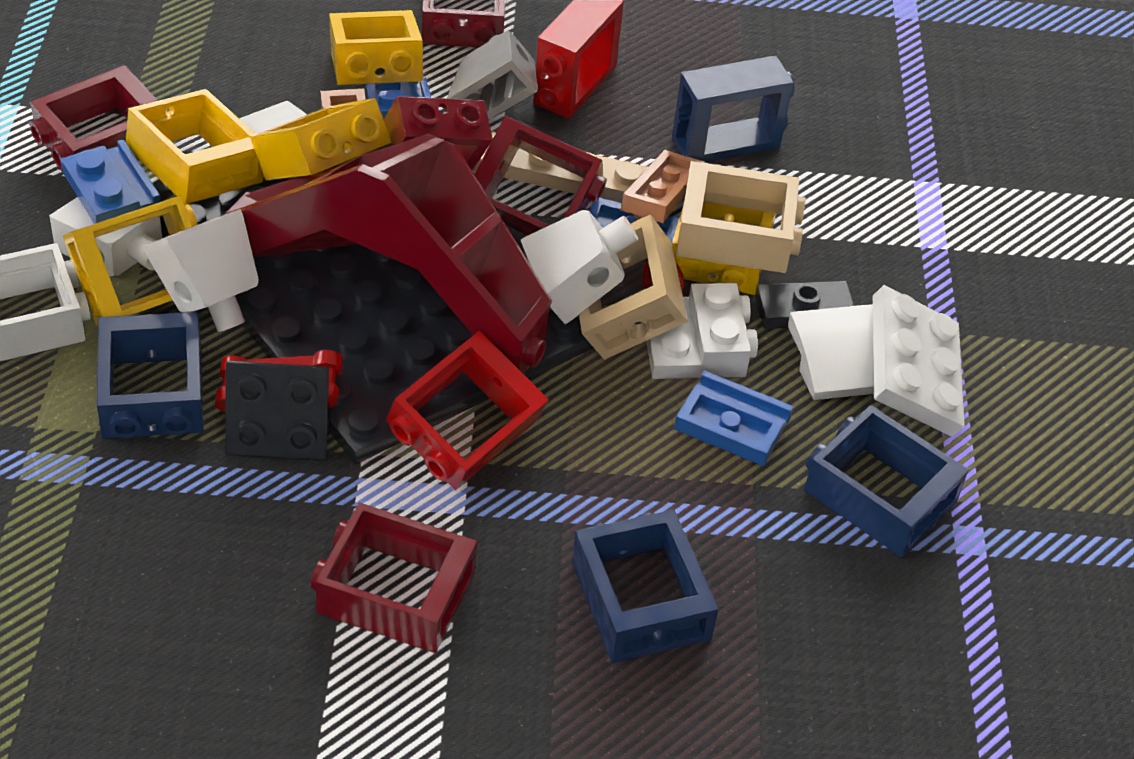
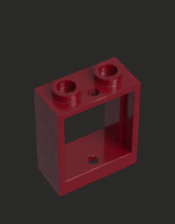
[422,0,505,47]
[29,65,168,171]
[363,96,493,170]
[474,116,607,235]
[311,502,477,654]

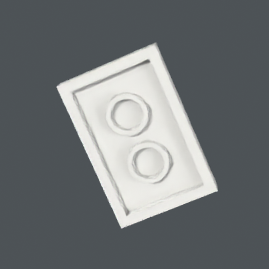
[873,285,965,437]

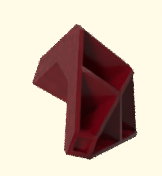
[224,134,552,374]

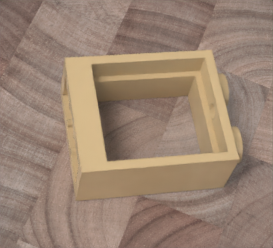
[676,161,806,273]
[579,214,688,360]

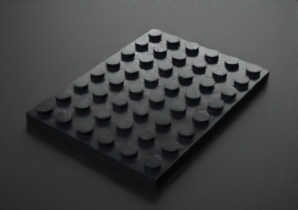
[163,177,594,464]

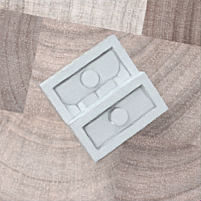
[788,304,874,400]

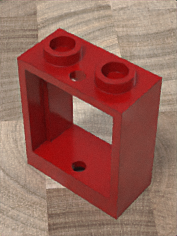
[533,0,624,119]
[386,330,549,491]

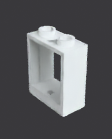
[0,243,91,361]

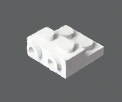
[646,283,758,379]

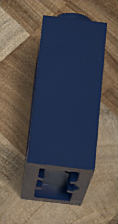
[672,56,795,162]
[97,312,204,439]
[804,405,969,558]
[572,510,719,663]

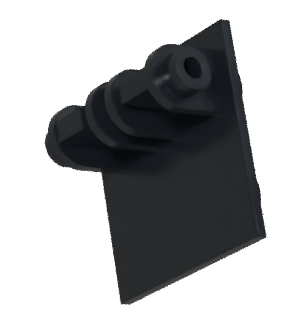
[226,360,330,460]

